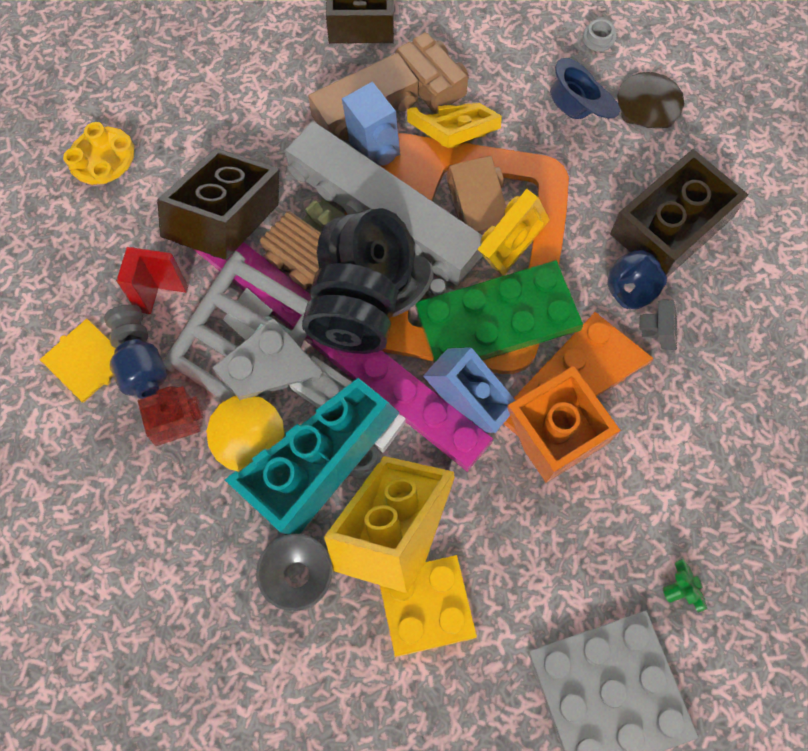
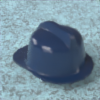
[550,58,620,119]

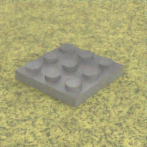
[528,611,698,751]

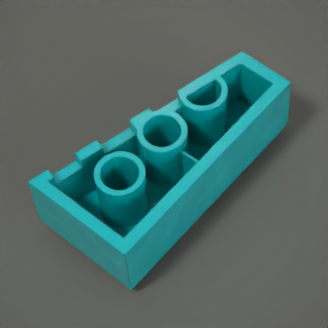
[224,378,400,535]

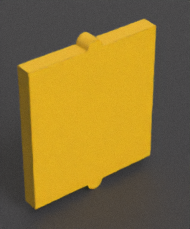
[39,318,116,403]

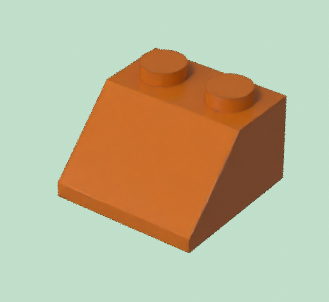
[507,366,621,483]

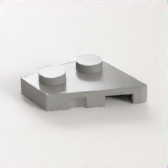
[213,318,323,400]

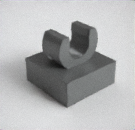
[639,300,677,350]

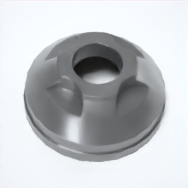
[256,534,333,612]

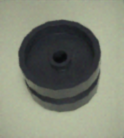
[316,208,414,290]
[302,263,398,354]

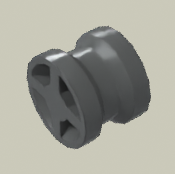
[104,304,149,348]

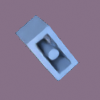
[342,81,400,166]
[423,347,515,433]

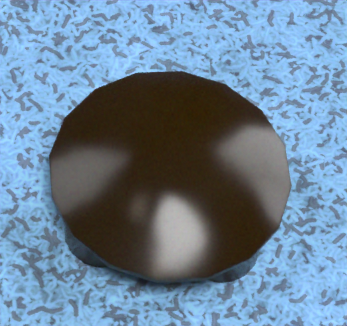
[617,72,685,128]

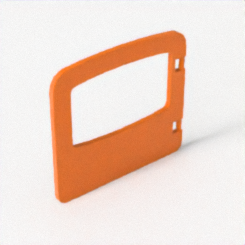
[344,133,569,374]

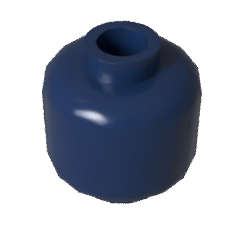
[110,339,167,399]

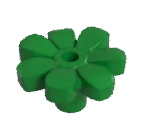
[663,559,707,613]

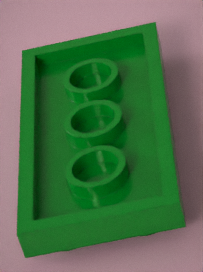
[415,260,583,363]

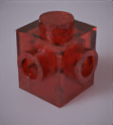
[137,386,204,446]

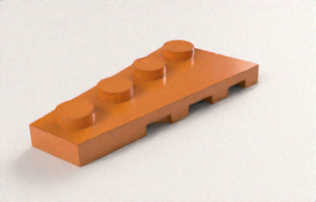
[503,312,654,436]

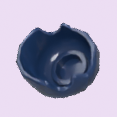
[607,250,667,309]

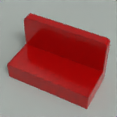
[116,247,188,314]

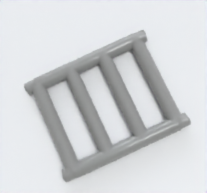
[163,251,309,401]

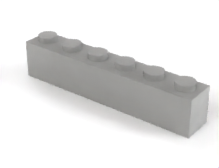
[285,121,483,286]

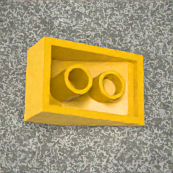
[324,456,455,593]

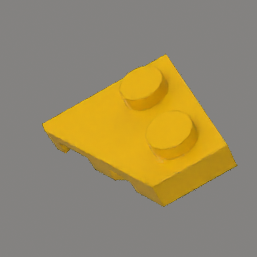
[407,103,502,148]

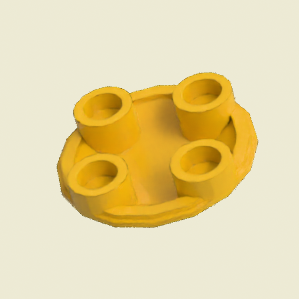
[63,122,135,185]
[206,396,286,472]

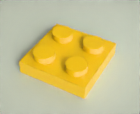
[477,189,550,276]
[380,555,477,658]

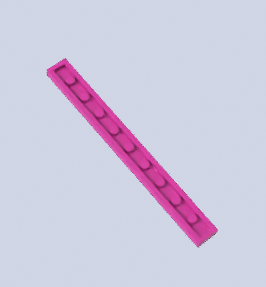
[193,242,493,472]

